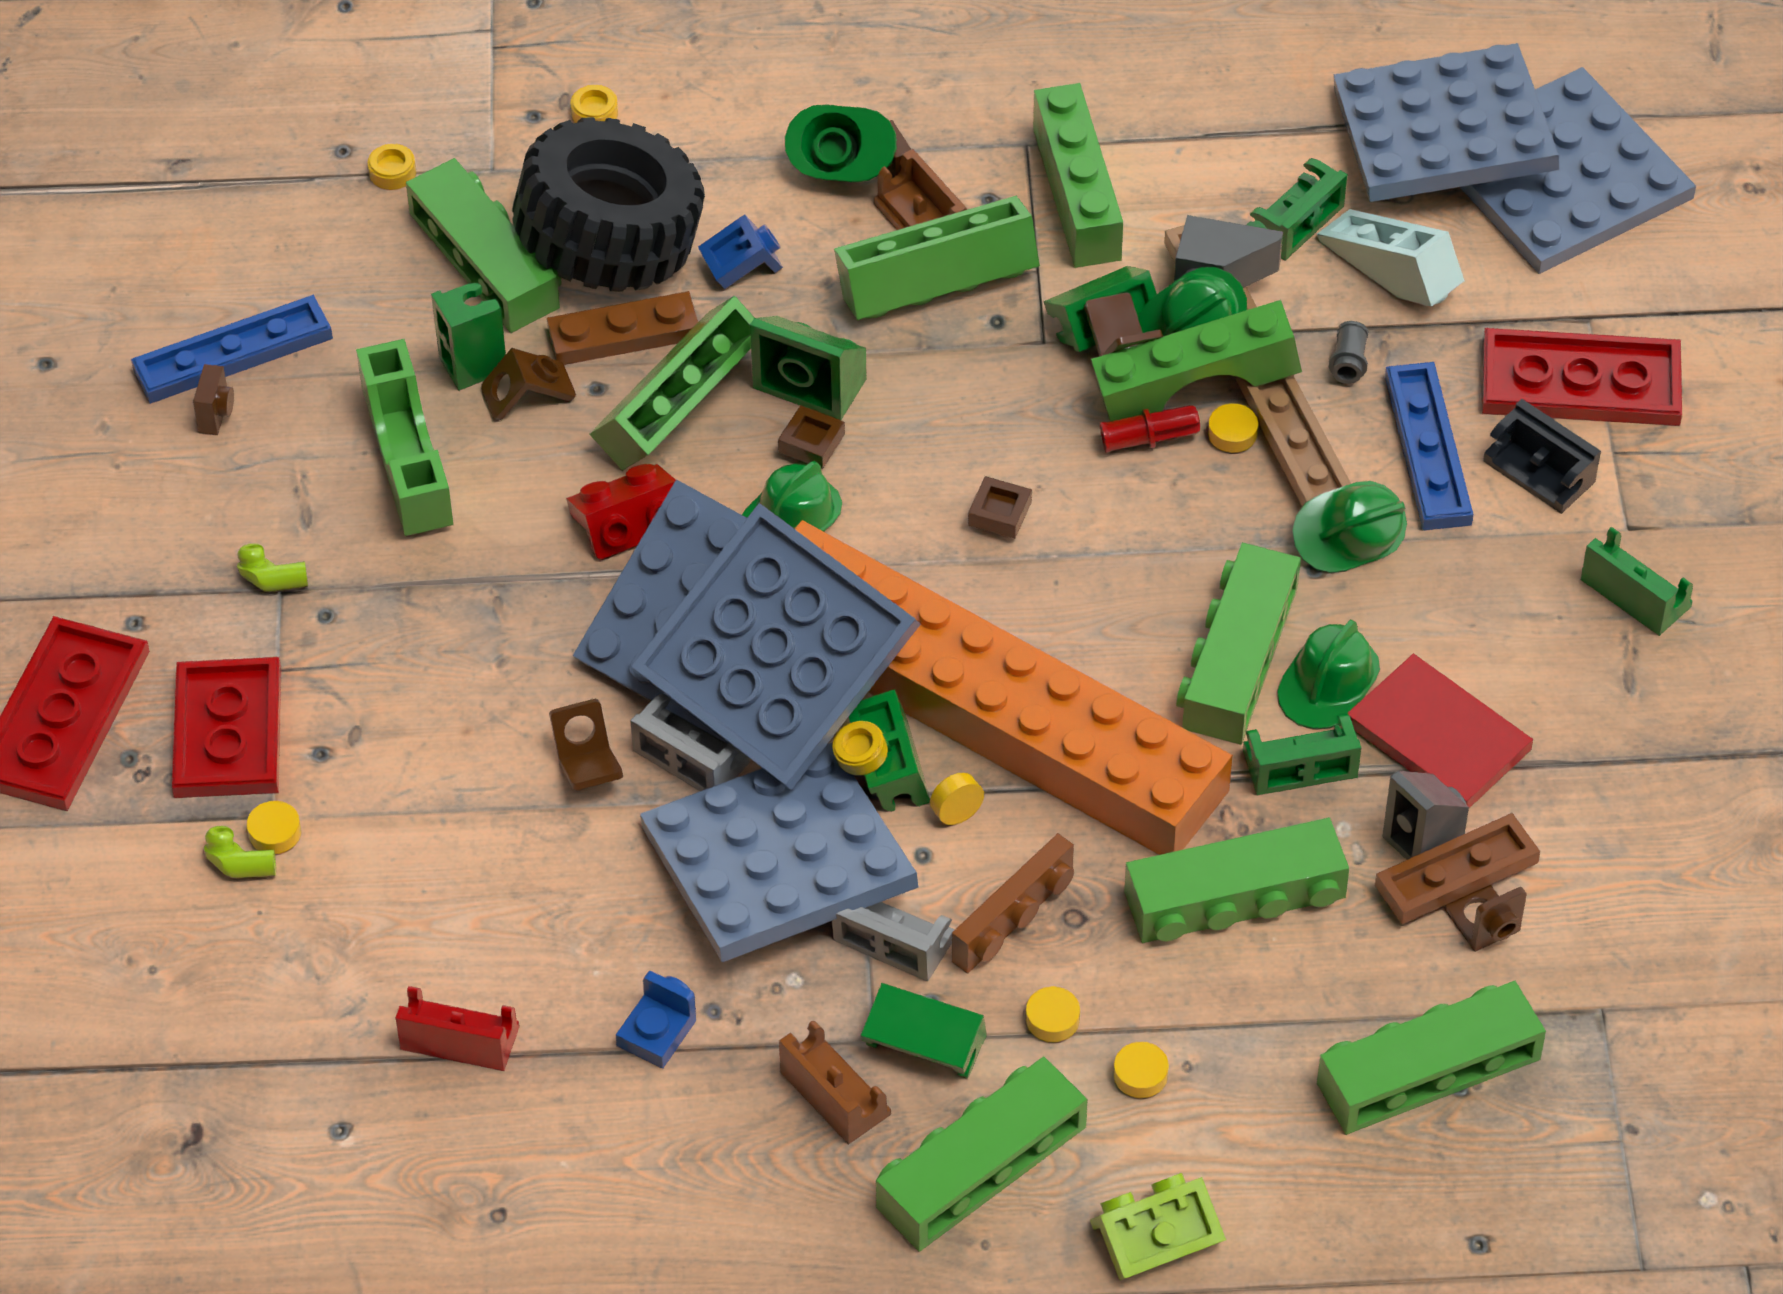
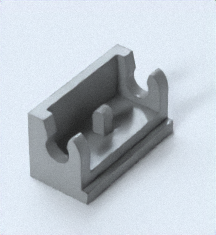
[630,694,750,791]
[832,902,955,981]

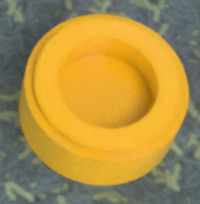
[570,85,618,123]
[368,144,416,190]
[1208,403,1258,453]
[832,721,888,775]
[930,773,984,825]
[247,801,301,854]
[1026,986,1080,1042]
[1114,1042,1169,1098]

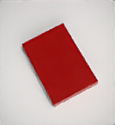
[1348,653,1533,808]
[172,657,281,798]

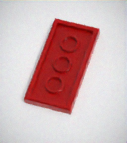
[1482,328,1682,426]
[0,616,150,811]

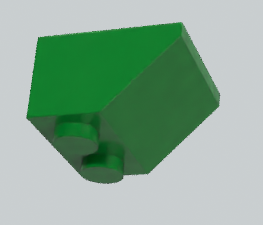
[750,316,867,420]

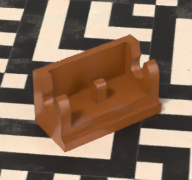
[874,149,967,230]
[779,1021,891,1145]

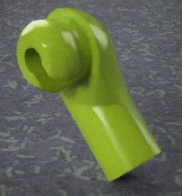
[237,543,308,592]
[204,826,276,878]

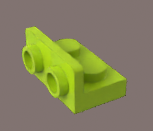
[1090,1173,1226,1280]

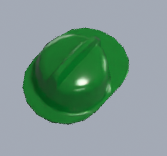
[785,104,897,182]
[1139,267,1247,336]
[742,461,842,532]
[1292,481,1407,573]
[1278,619,1380,729]

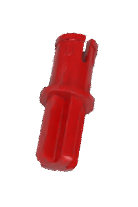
[1099,405,1200,453]

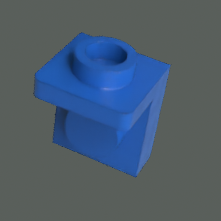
[698,214,783,289]
[616,971,696,1069]

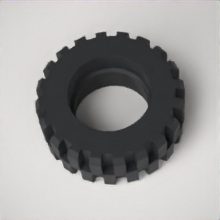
[512,117,705,292]

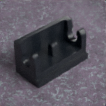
[1483,399,1601,514]

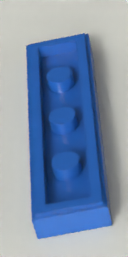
[131,294,333,404]
[1385,362,1474,531]

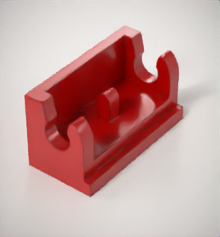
[395,986,520,1071]

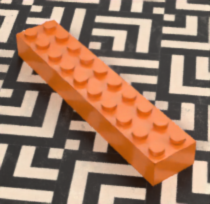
[795,520,1233,855]

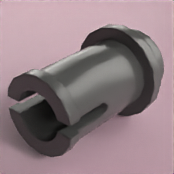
[1328,321,1369,384]

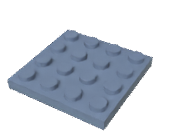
[1333,43,1559,202]
[1460,67,1696,274]
[572,479,747,744]
[631,503,921,790]
[640,742,919,962]

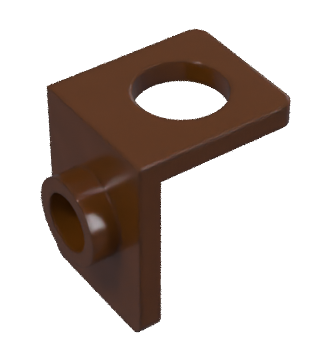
[1084,293,1163,357]
[481,348,576,420]
[549,699,623,790]
[1445,885,1527,952]

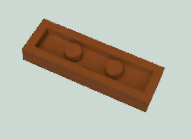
[547,291,698,365]
[1375,813,1540,925]
[952,833,1074,974]

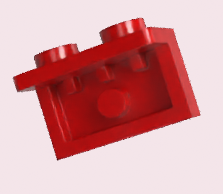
[566,464,676,559]

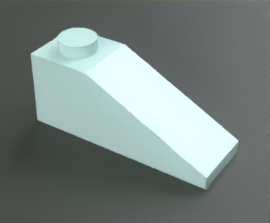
[1317,209,1465,306]

